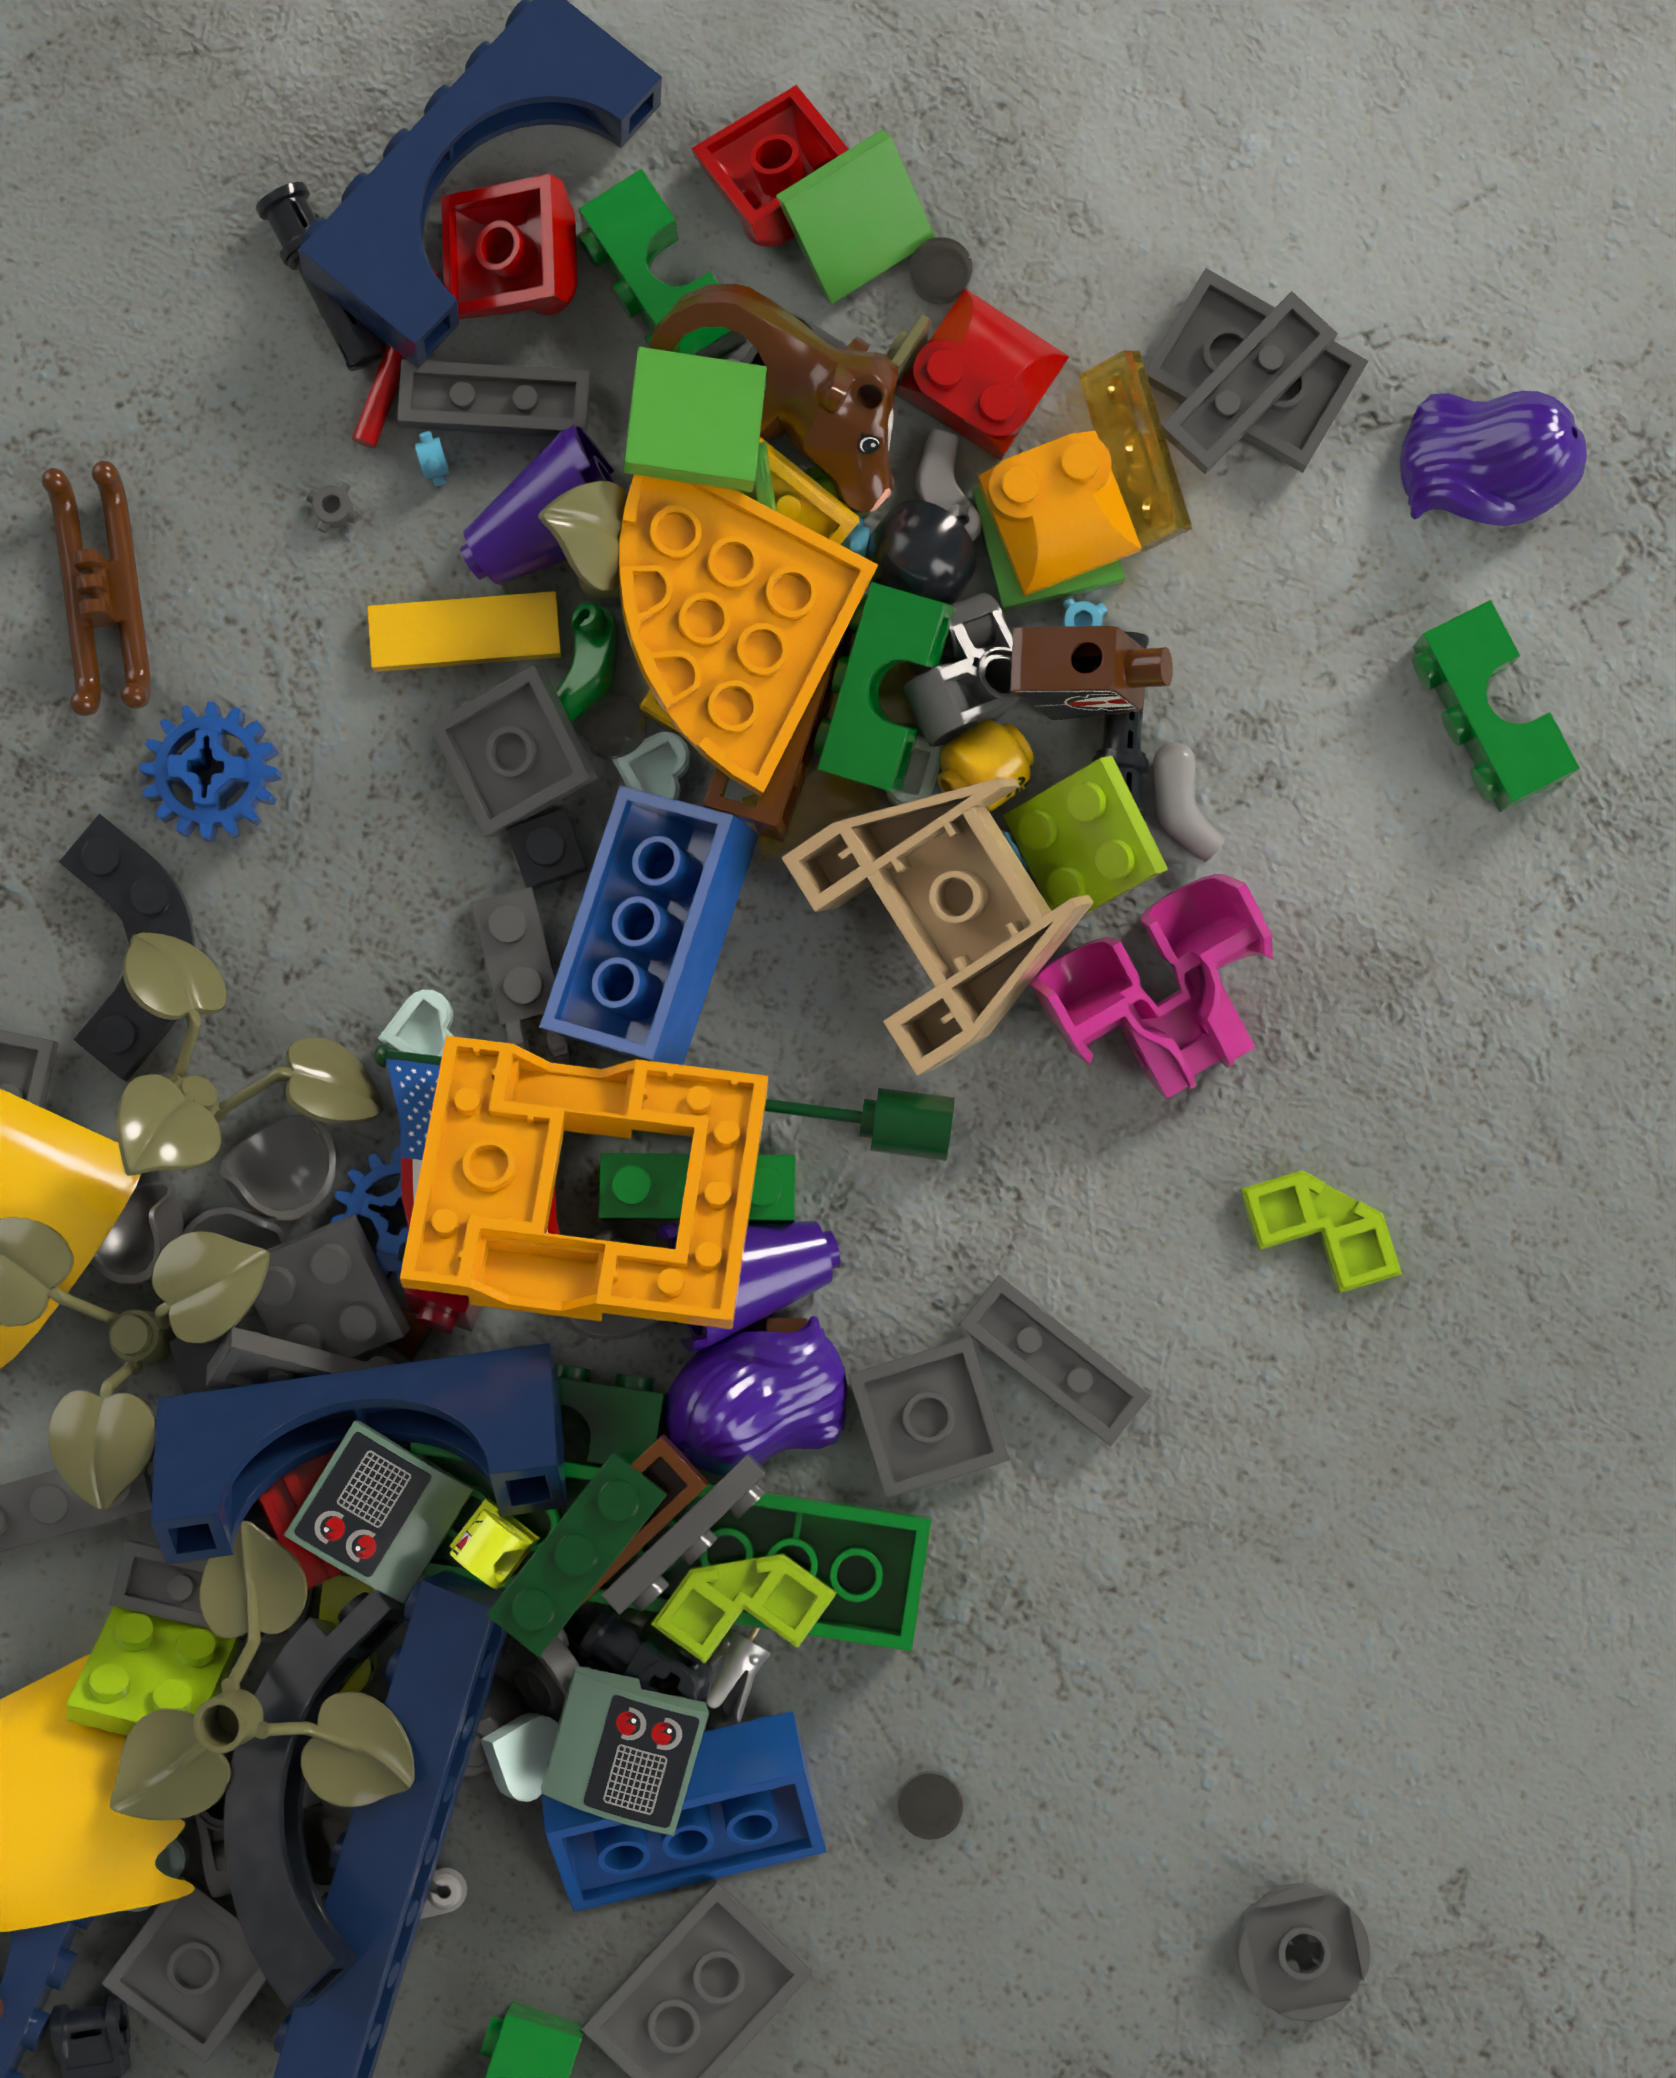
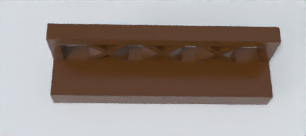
[703,622,856,842]

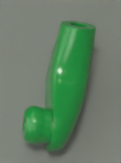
[555,603,617,723]

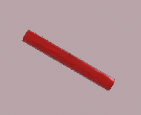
[352,270,440,449]

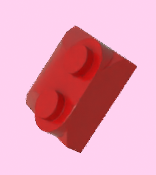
[691,85,849,247]
[441,173,578,319]
[897,288,1069,461]

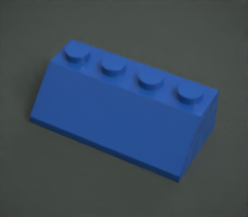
[539,785,759,1065]
[541,1711,827,1912]

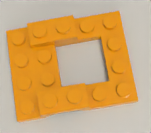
[400,1036,768,1329]

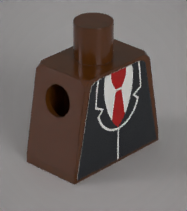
[1011,626,1173,720]

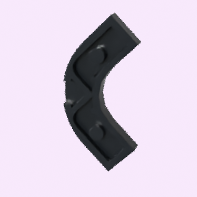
[59,814,195,1082]

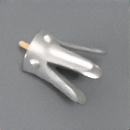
[707,1627,771,1724]

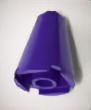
[460,425,627,584]
[656,1221,841,1353]

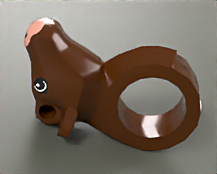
[648,284,898,513]

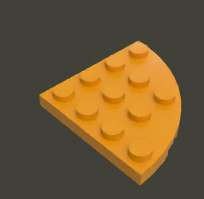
[618,474,878,797]

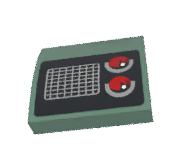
[284,1420,475,1603]
[541,1666,709,1836]

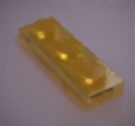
[1078,350,1193,552]

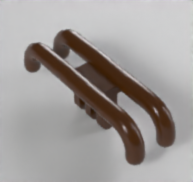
[42,461,151,716]

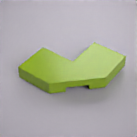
[1239,1170,1402,1293]
[651,1553,837,1664]

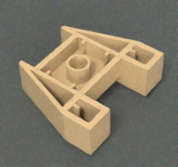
[781,778,1093,1076]

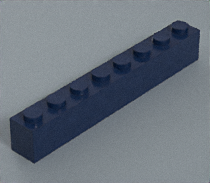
[273,1570,507,2078]

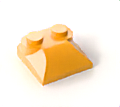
[977,430,1142,597]

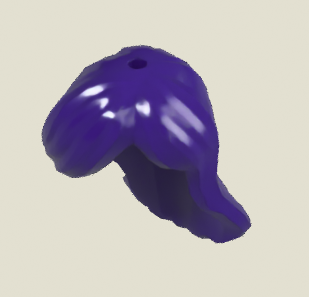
[1400,390,1587,526]
[663,1316,847,1476]

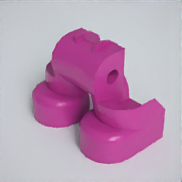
[1030,874,1273,1099]

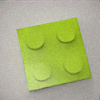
[1003,756,1168,918]
[66,1606,238,1736]

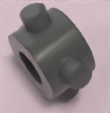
[306,481,360,533]

